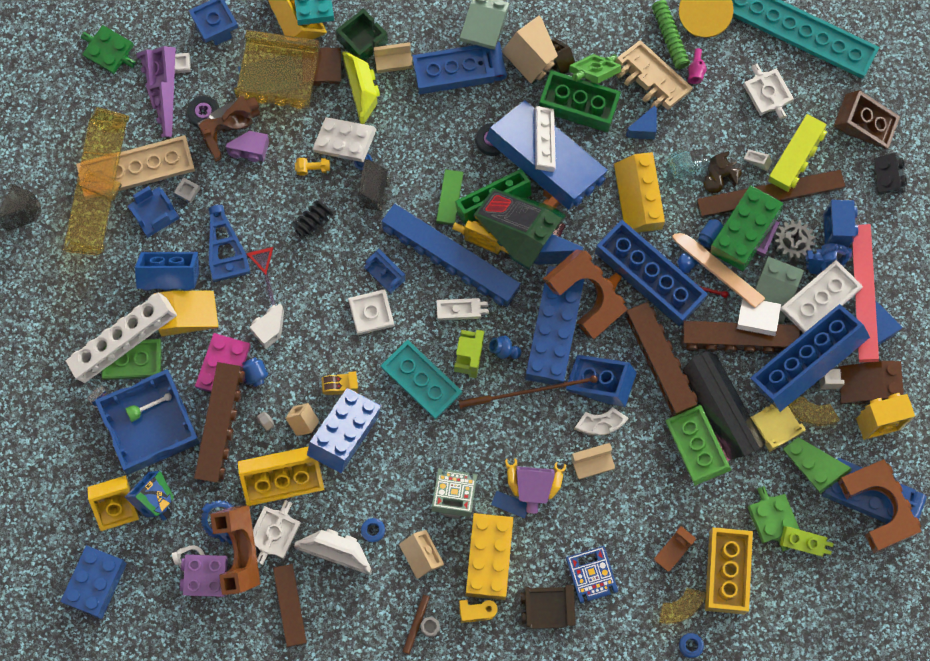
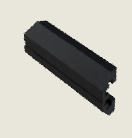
[683,351,765,459]

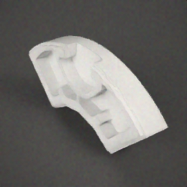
[574,407,628,436]

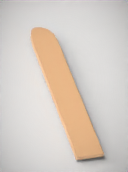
[672,233,765,308]

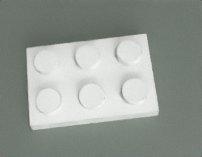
[313,117,376,162]

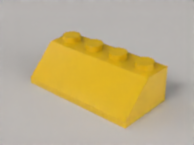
[268,0,327,44]
[614,152,665,233]
[238,446,324,506]

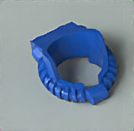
[805,243,852,275]
[201,500,234,545]

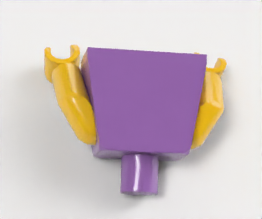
[505,458,566,514]

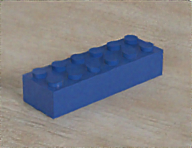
[595,220,708,327]
[525,266,584,385]
[750,304,870,412]

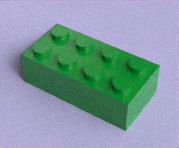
[539,70,621,133]
[711,185,783,272]

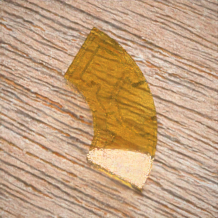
[788,396,840,426]
[659,588,706,624]

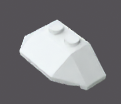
[294,529,372,575]

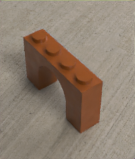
[543,249,628,339]
[838,459,921,554]
[210,505,261,595]

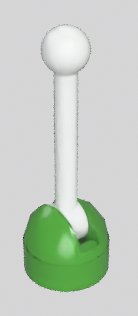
[125,393,172,423]

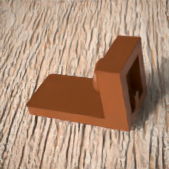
[654,526,696,572]

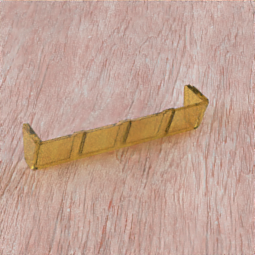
[63,107,130,255]

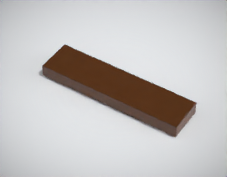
[273,564,307,648]

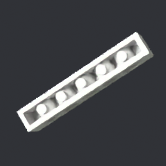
[65,292,177,383]

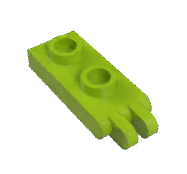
[780,526,834,557]

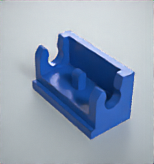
[364,249,405,294]

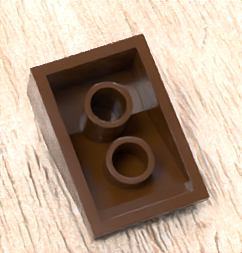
[834,90,900,149]
[838,361,904,404]

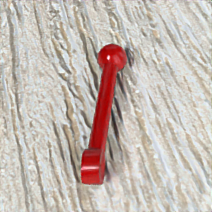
[696,283,729,298]

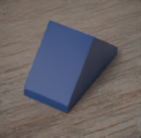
[626,106,657,139]

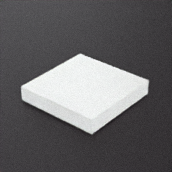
[348,289,394,335]
[737,298,781,336]

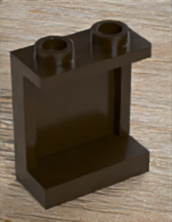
[521,585,576,630]

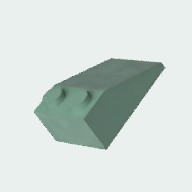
[459,0,509,50]
[755,257,804,324]

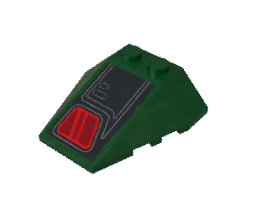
[474,188,566,270]

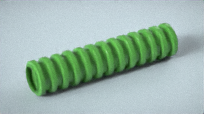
[651,0,690,69]

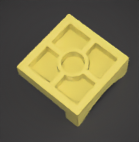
[751,404,806,452]

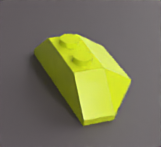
[342,51,380,124]

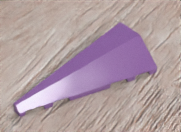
[136,46,176,138]

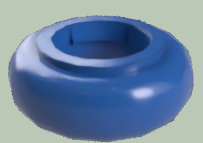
[361,518,385,543]
[679,633,704,658]

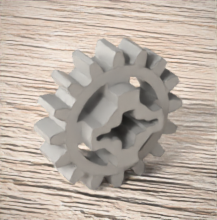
[774,220,816,261]

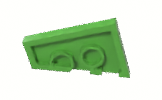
[783,437,852,494]

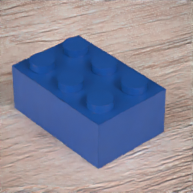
[135,252,199,291]
[60,545,127,620]

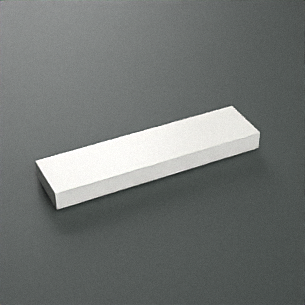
[534,106,556,172]

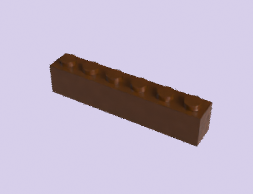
[625,302,698,416]
[681,321,799,354]
[194,362,245,483]

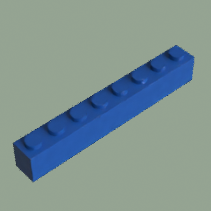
[382,203,521,307]

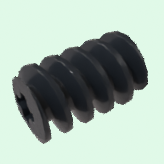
[292,200,334,242]

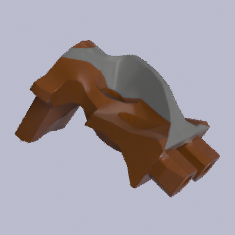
[197,96,260,163]

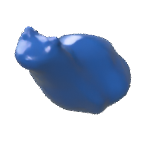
[678,253,700,273]

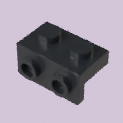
[874,153,907,194]

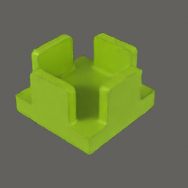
[454,330,484,378]

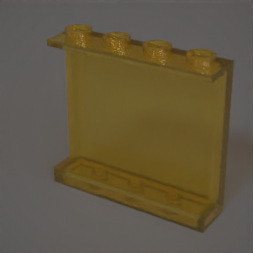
[234,30,320,109]

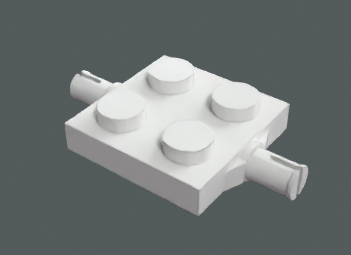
[743,64,794,120]
[253,500,301,565]

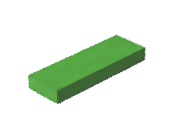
[436,169,463,226]

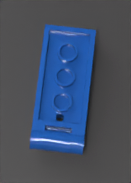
[412,42,507,94]
[822,458,927,524]

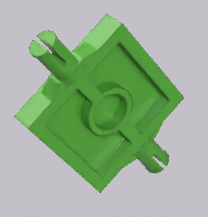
[569,54,622,84]
[748,486,800,552]

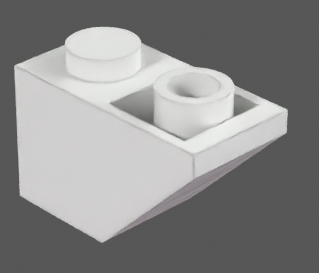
[250,304,284,349]

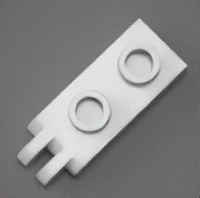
[437,298,489,321]

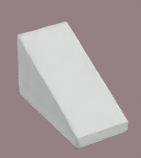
[744,150,772,171]

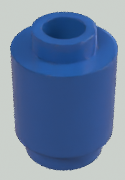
[698,219,723,248]

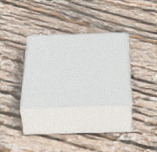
[175,53,191,73]

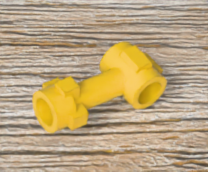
[295,158,330,176]

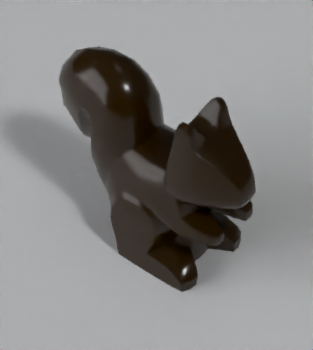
[703,151,742,193]

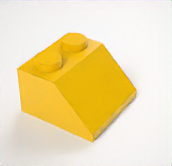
[87,475,139,531]

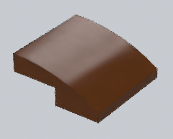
[302,47,341,86]

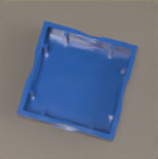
[95,369,200,475]

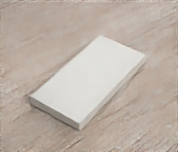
[780,260,863,333]

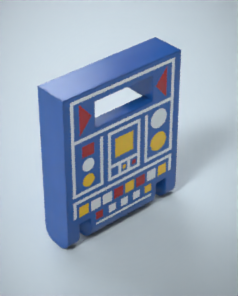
[565,546,618,604]

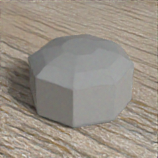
[256,412,274,432]
[420,617,440,637]

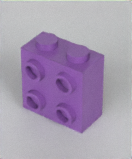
[180,554,228,597]

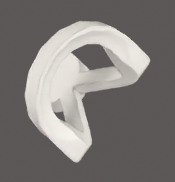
[172,545,205,572]

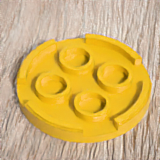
[679,0,734,38]

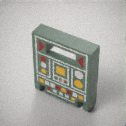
[431,468,477,517]

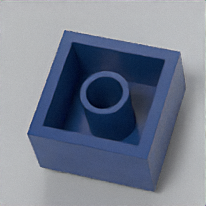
[823,200,858,247]

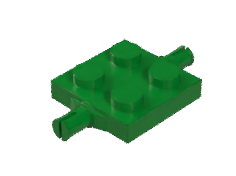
[81,25,136,74]

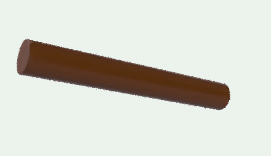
[402,595,430,655]

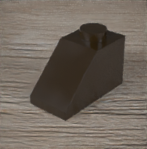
[551,38,575,74]

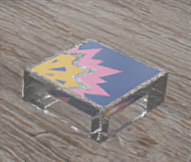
[87,385,109,408]

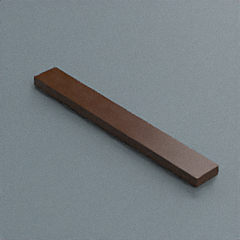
[696,170,846,218]

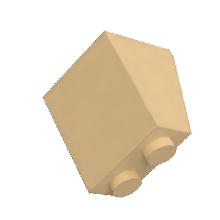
[502,16,558,83]

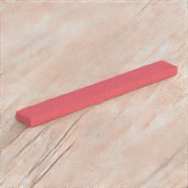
[852,224,879,363]

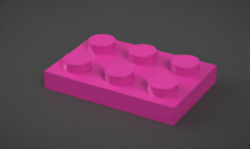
[195,333,251,392]

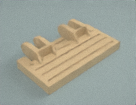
[615,40,693,110]

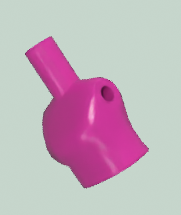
[687,48,707,84]

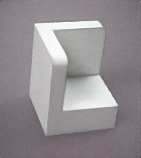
[820,369,844,389]

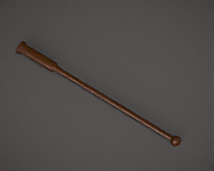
[458,375,598,409]

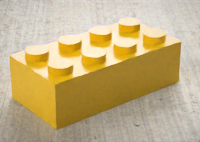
[466,513,513,600]
[705,527,753,615]

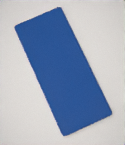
[491,491,527,518]

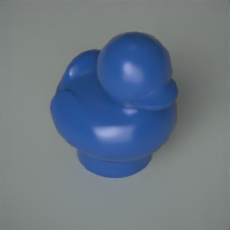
[489,335,522,359]

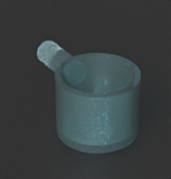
[667,150,709,179]

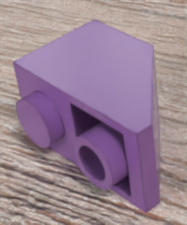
[226,131,269,162]

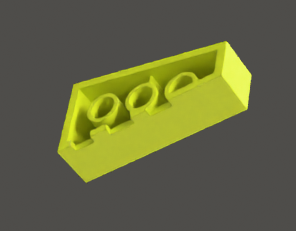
[768,114,827,192]

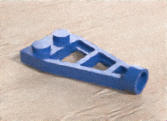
[208,205,251,282]

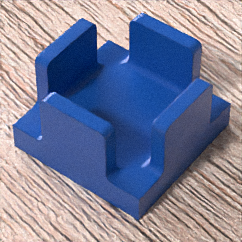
[189,0,238,45]
[127,186,180,238]

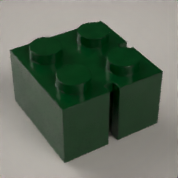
[336,8,388,61]

